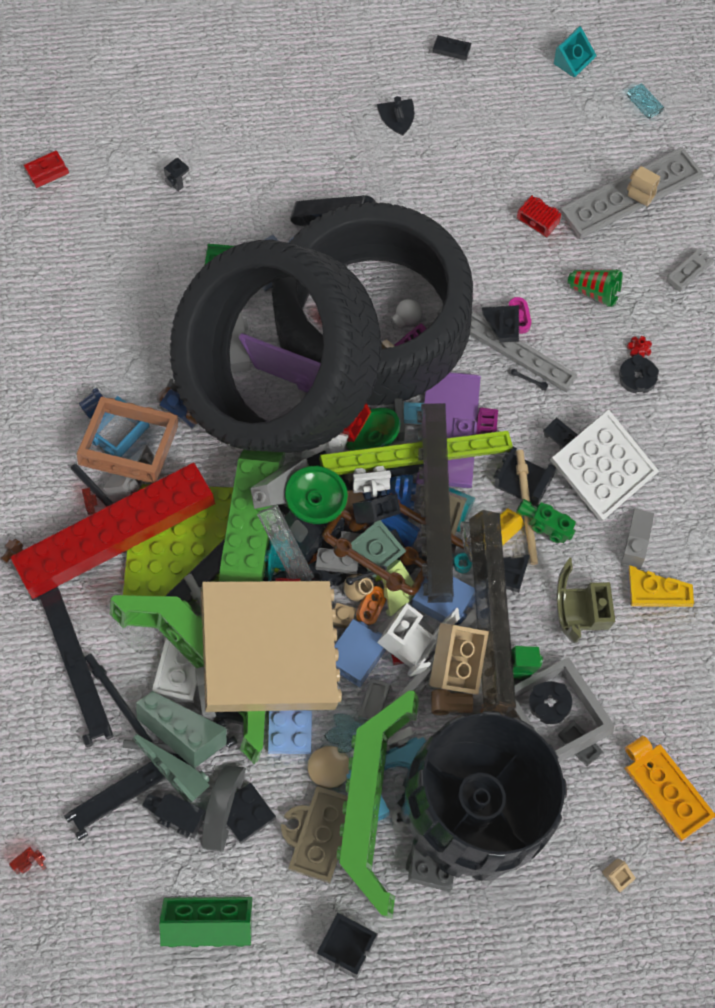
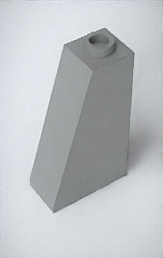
[250,459,308,509]

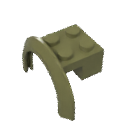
[557,558,616,643]

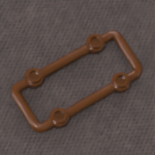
[322,509,429,595]

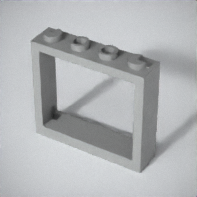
[502,657,615,763]

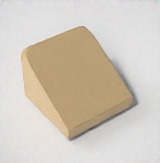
[602,859,636,892]

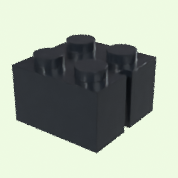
[316,912,378,979]

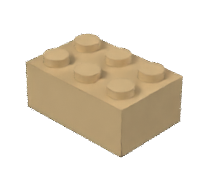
[429,623,489,695]

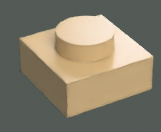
[333,603,356,629]

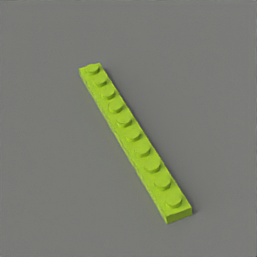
[319,431,513,475]

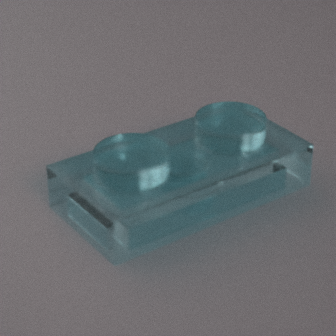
[627,83,664,119]

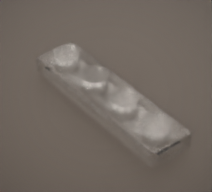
[257,505,314,581]

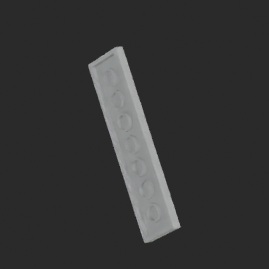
[560,147,704,239]

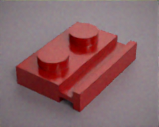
[24,150,69,188]

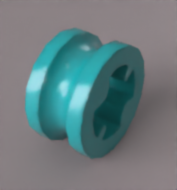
[454,553,472,574]

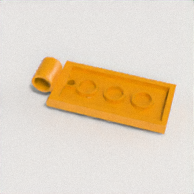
[624,735,715,842]

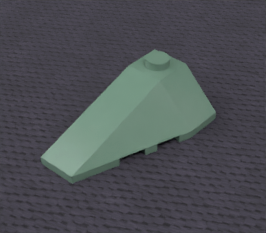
[132,734,210,803]

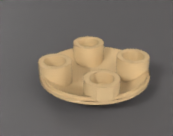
[308,746,349,788]

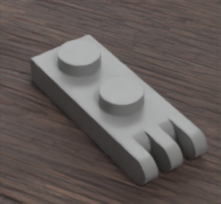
[666,248,715,292]

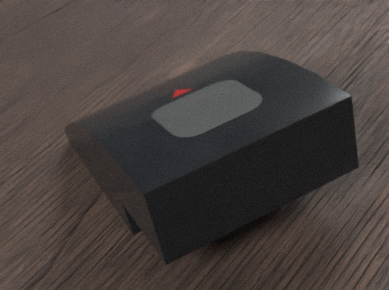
[278,510,326,574]

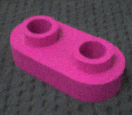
[508,297,532,334]

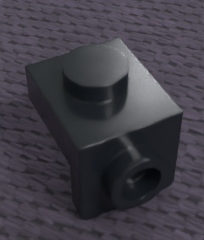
[164,158,189,191]

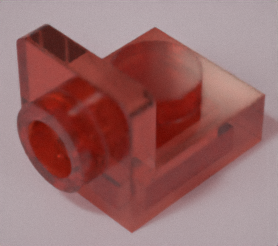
[9,847,46,875]

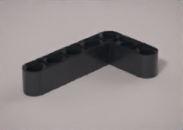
[290,195,377,226]

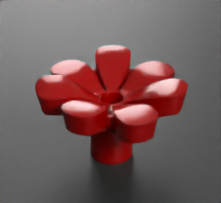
[627,336,652,358]

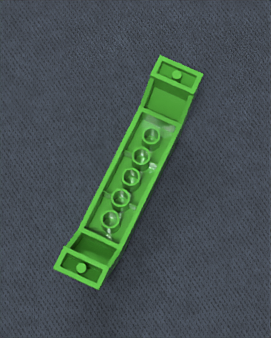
[219,450,285,582]
[109,595,265,764]
[337,690,419,919]

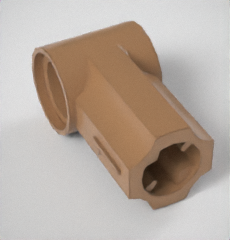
[431,689,473,716]

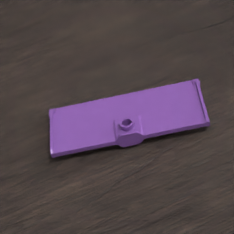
[239,333,321,393]
[416,372,481,488]

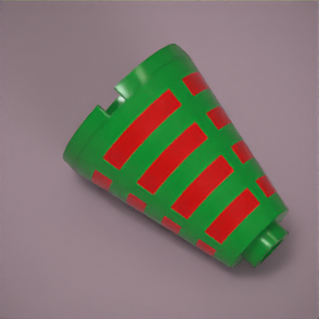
[568,269,623,307]

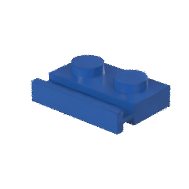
[381,514,421,548]

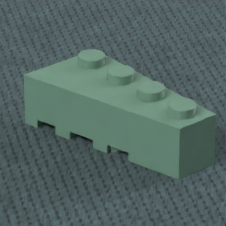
[136,691,227,768]

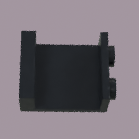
[493,446,556,507]

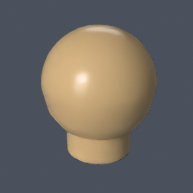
[343,573,374,602]

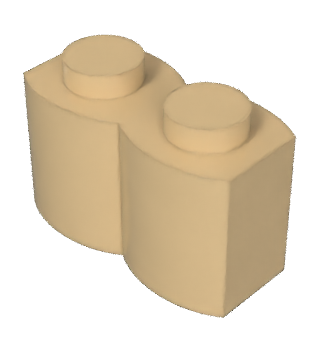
[627,166,661,207]

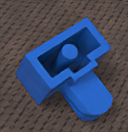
[387,475,417,520]

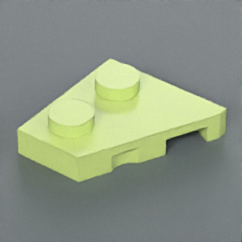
[382,560,416,617]

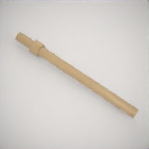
[516,450,538,565]

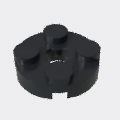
[619,355,659,394]
[529,681,572,724]

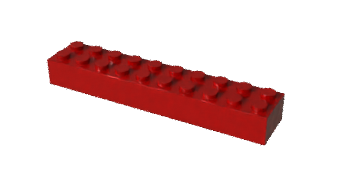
[10,462,215,599]

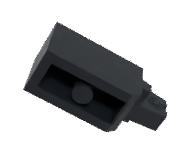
[142,794,206,839]

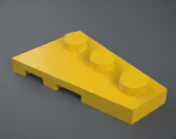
[628,565,694,607]

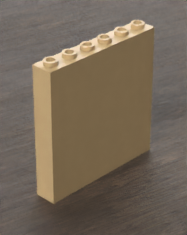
[201,581,342,712]

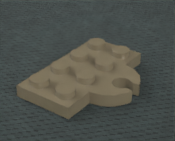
[281,786,348,884]

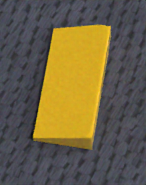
[479,508,524,550]

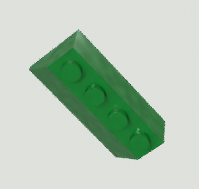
[159,897,253,947]

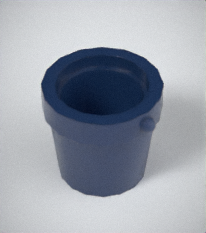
[79,388,103,419]

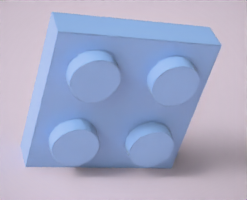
[268,710,312,754]

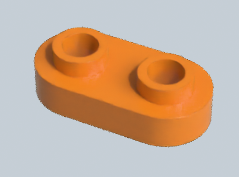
[356,586,386,626]

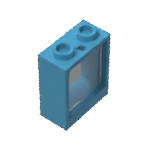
[86,396,150,457]

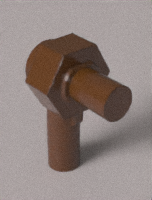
[0,539,24,564]

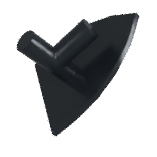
[377,96,415,136]

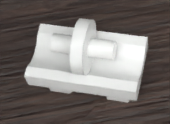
[353,466,391,498]

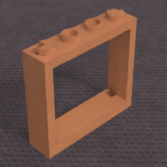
[77,397,178,483]

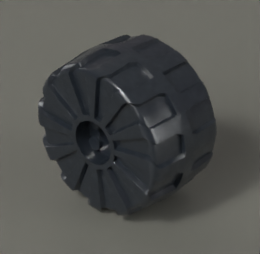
[401,711,567,881]

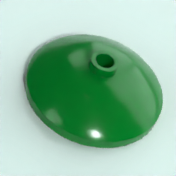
[346,408,401,451]
[285,466,348,524]

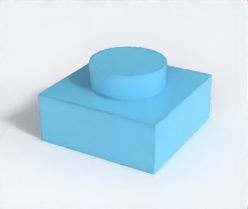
[403,402,424,424]

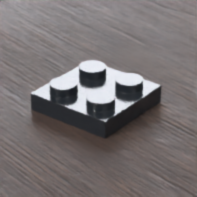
[226,782,276,844]

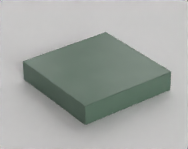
[351,520,406,578]

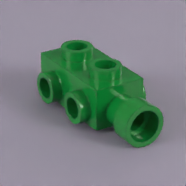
[516,499,576,543]

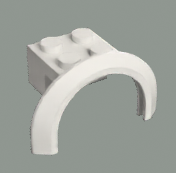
[377,603,460,676]

